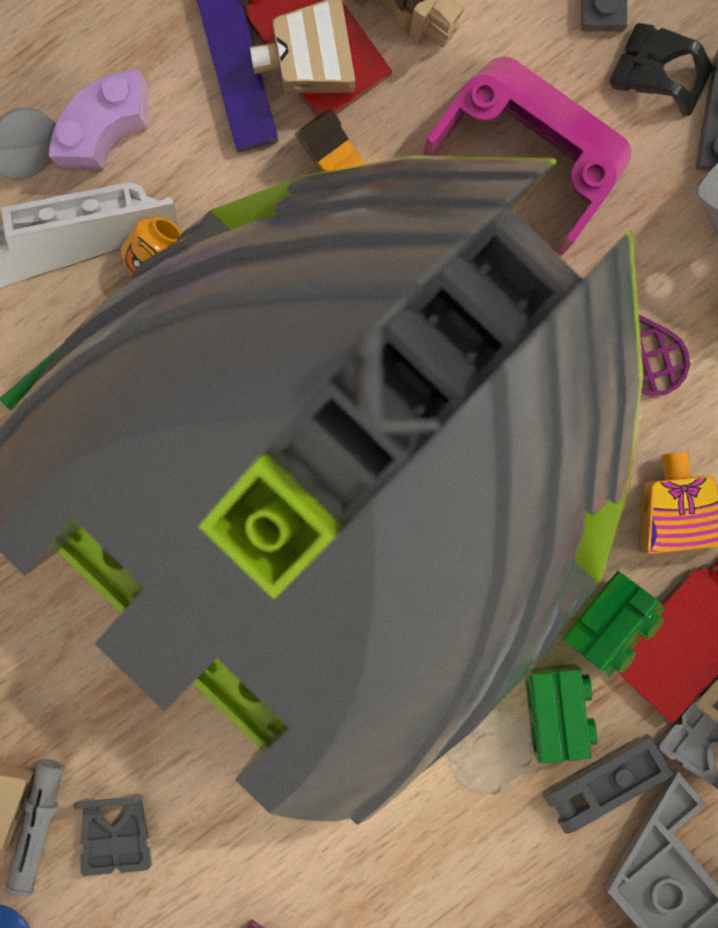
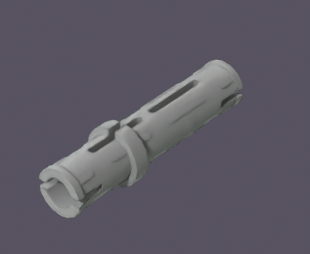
[5,759,65,896]

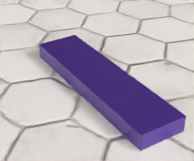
[197,0,279,152]

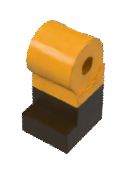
[294,109,365,172]

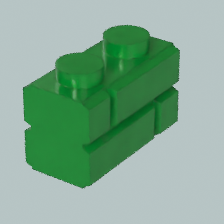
[562,571,665,678]
[525,664,598,764]

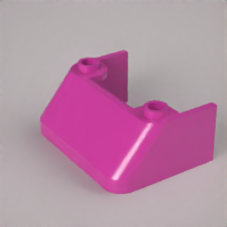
[423,57,631,256]

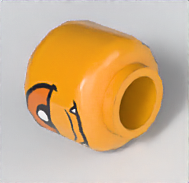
[121,216,182,276]

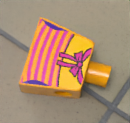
[639,452,718,554]

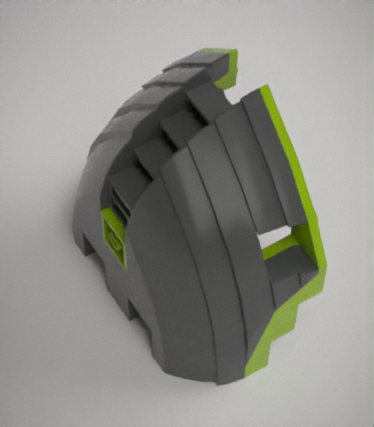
[0,155,643,825]

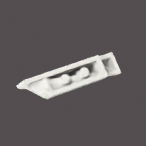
[0,182,178,288]

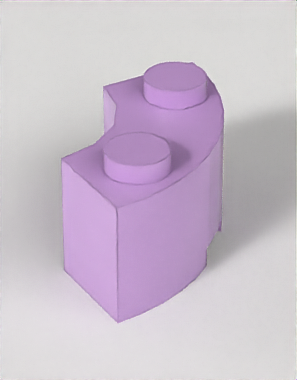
[49,70,148,171]

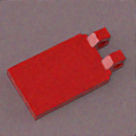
[246,0,392,117]
[616,559,718,724]

